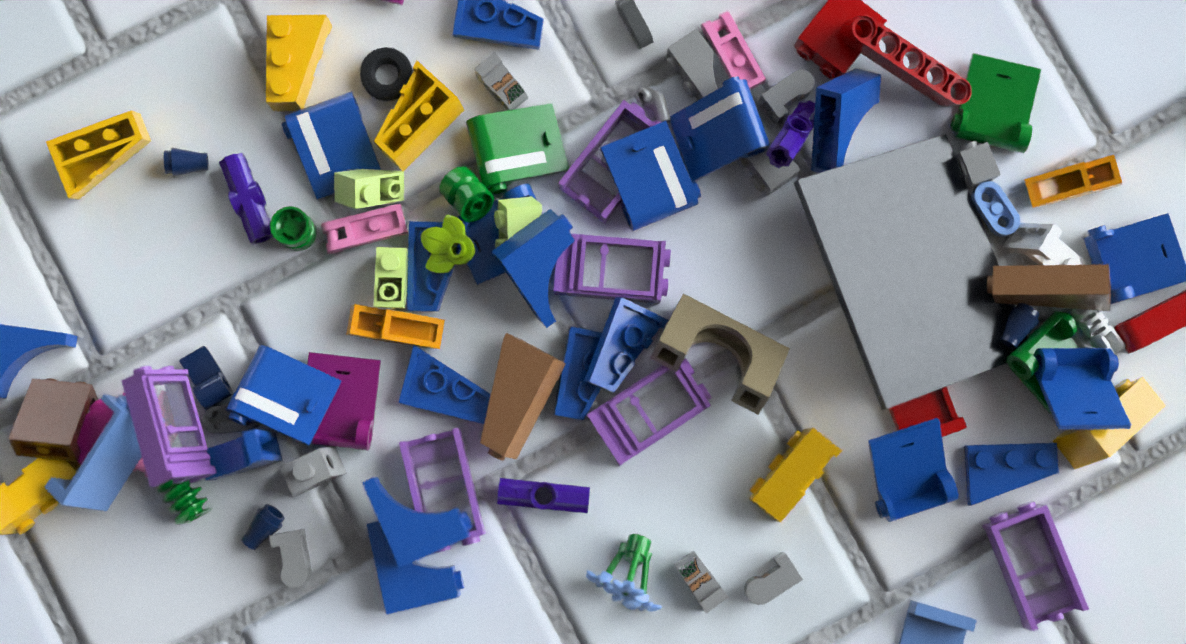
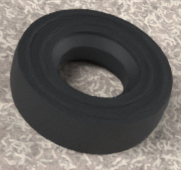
[360,47,413,101]

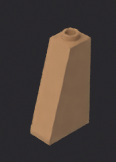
[987,264,1111,311]
[480,333,566,461]

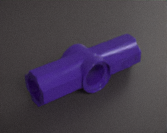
[766,100,815,168]
[219,153,274,245]
[497,478,590,514]

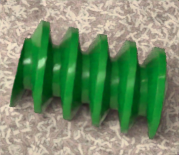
[157,480,213,525]

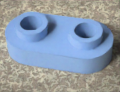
[971,181,1020,237]

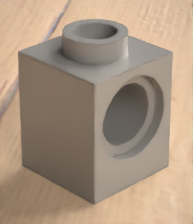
[955,141,1001,189]

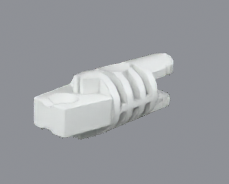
[1068,308,1126,353]

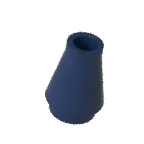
[164,148,209,177]
[1000,303,1040,349]
[241,504,285,550]

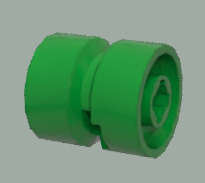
[439,166,494,222]
[270,206,317,251]

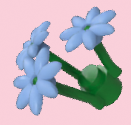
[586,534,662,612]

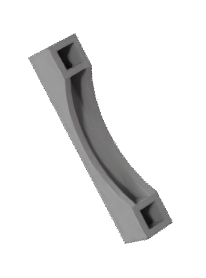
[666,28,800,196]

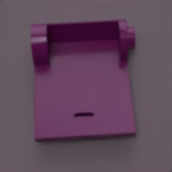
[295,352,381,451]

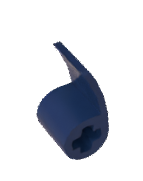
[179,346,233,410]

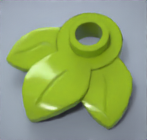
[421,215,475,273]

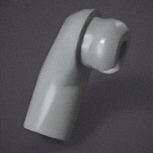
[635,87,671,123]

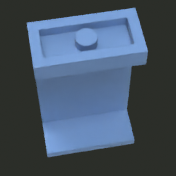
[45,394,165,511]
[899,600,977,644]

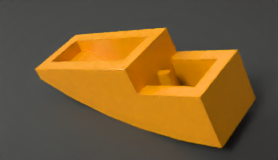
[1024,155,1123,208]
[346,304,445,349]

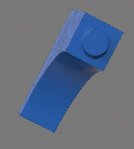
[811,68,881,173]
[491,209,575,328]
[0,324,78,399]
[205,429,283,481]
[362,477,473,569]
[366,521,465,615]

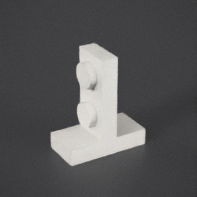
[1003,222,1087,265]

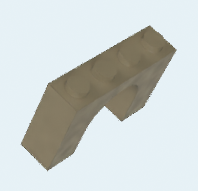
[649,293,790,415]

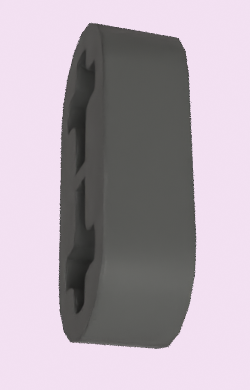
[615,0,653,49]
[203,405,261,434]

